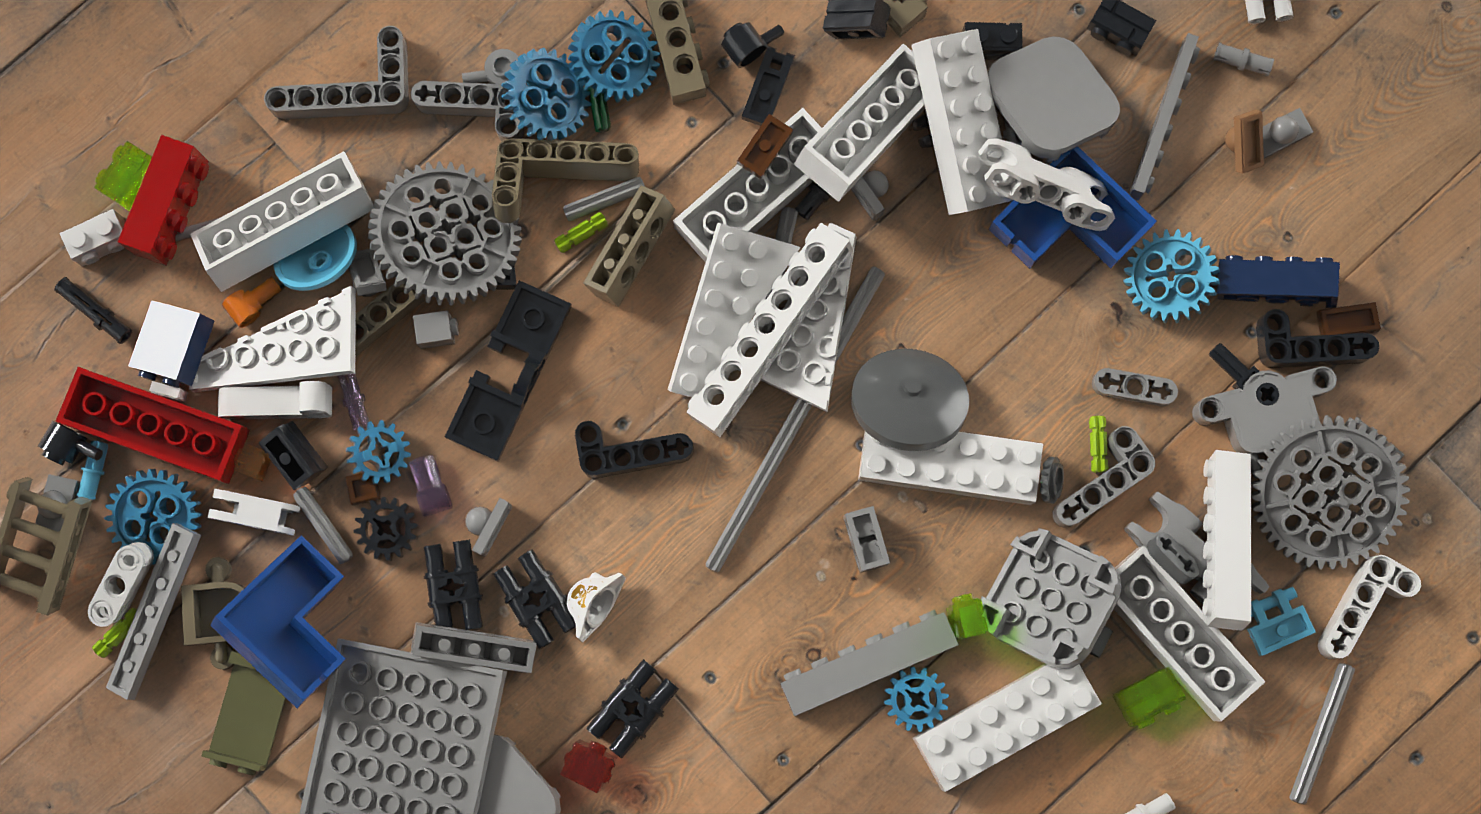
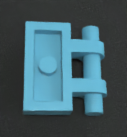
[1247,587,1316,656]

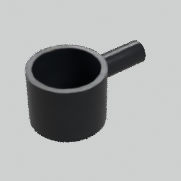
[721,22,784,68]
[38,420,103,466]

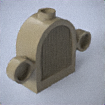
[181,557,246,670]

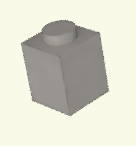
[413,310,459,349]

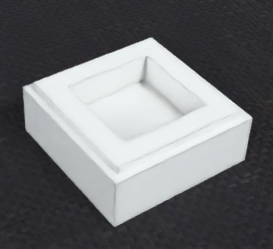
[149,381,188,403]

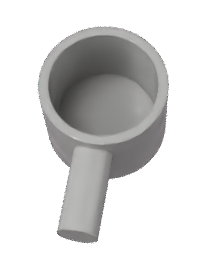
[462,49,518,85]

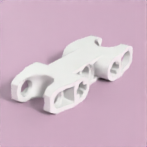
[979,138,1115,231]

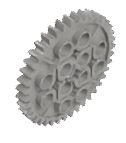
[368,161,522,306]
[1251,415,1410,569]

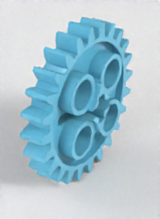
[1124,229,1220,323]

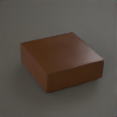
[345,470,381,506]

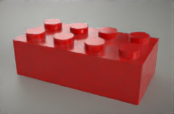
[117,135,209,266]

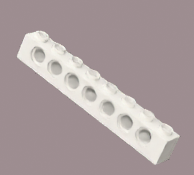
[687,223,853,437]

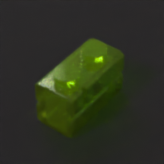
[94,141,152,211]
[946,593,988,640]
[1113,667,1186,729]

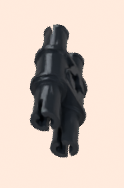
[423,539,483,630]
[493,549,576,649]
[586,659,679,759]

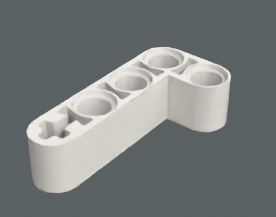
[218,381,332,420]
[1318,555,1421,659]

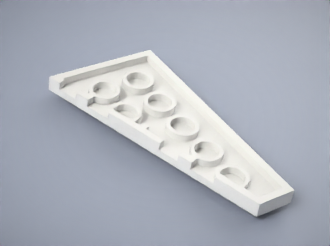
[668,223,800,397]
[761,223,857,412]
[189,286,356,392]

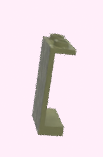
[201,651,286,775]

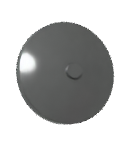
[851,349,969,451]

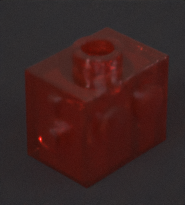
[560,739,617,793]

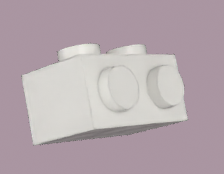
[59,209,125,266]

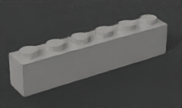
[780,610,959,716]

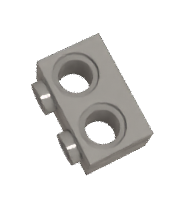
[843,506,890,573]

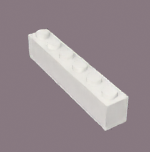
[1203,450,1251,631]

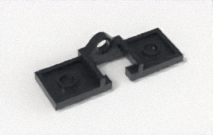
[444,280,572,462]

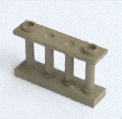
[0,477,93,616]

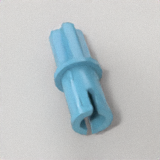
[76,441,108,500]

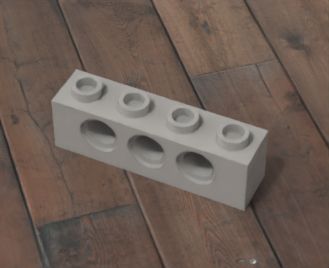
[410,622,536,673]

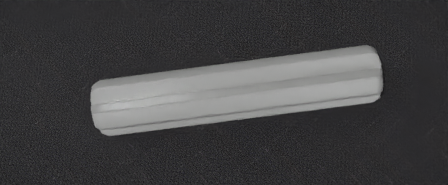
[563,177,645,221]
[293,487,353,564]

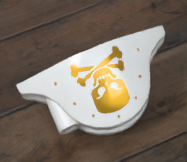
[567,572,626,642]

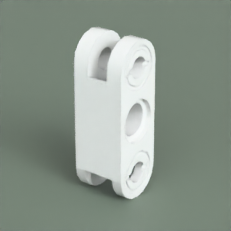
[208,489,300,536]
[88,542,154,627]

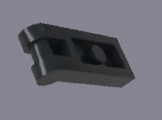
[742,46,795,126]

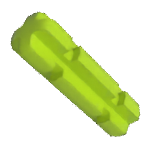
[554,212,608,253]
[1089,415,1108,473]
[92,608,137,658]

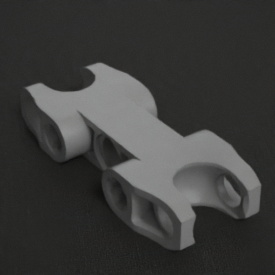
[1124,492,1270,604]

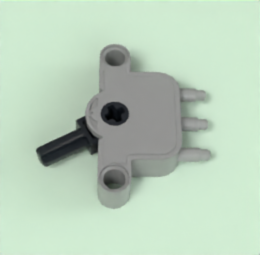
[1192,343,1337,479]

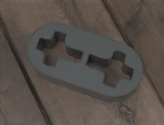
[1147,533,1199,584]

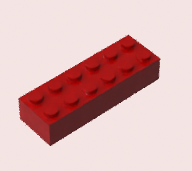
[56,367,250,484]

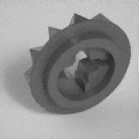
[1040,457,1064,504]

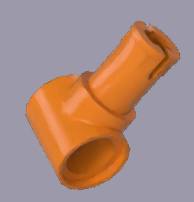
[222,276,282,328]

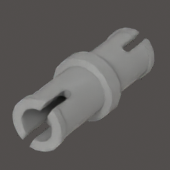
[1213,42,1274,76]

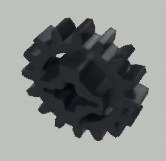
[354,497,419,561]

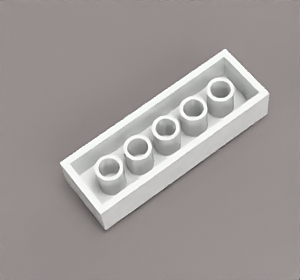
[912,29,1013,215]
[794,44,925,202]
[673,108,822,263]
[190,151,375,292]
[858,431,1043,505]
[1114,545,1265,722]
[913,664,1102,792]

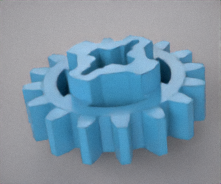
[346,420,411,484]
[884,667,949,732]

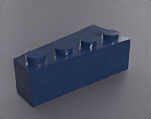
[1217,255,1340,308]

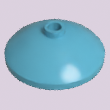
[273,225,357,291]

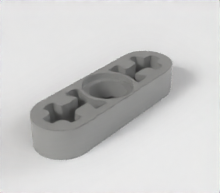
[1092,368,1178,406]

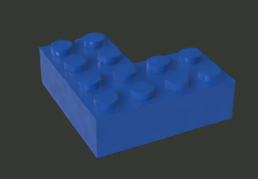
[988,146,1157,269]
[210,535,346,709]

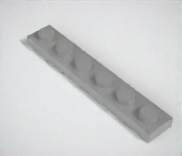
[1129,33,1200,200]
[106,523,201,700]

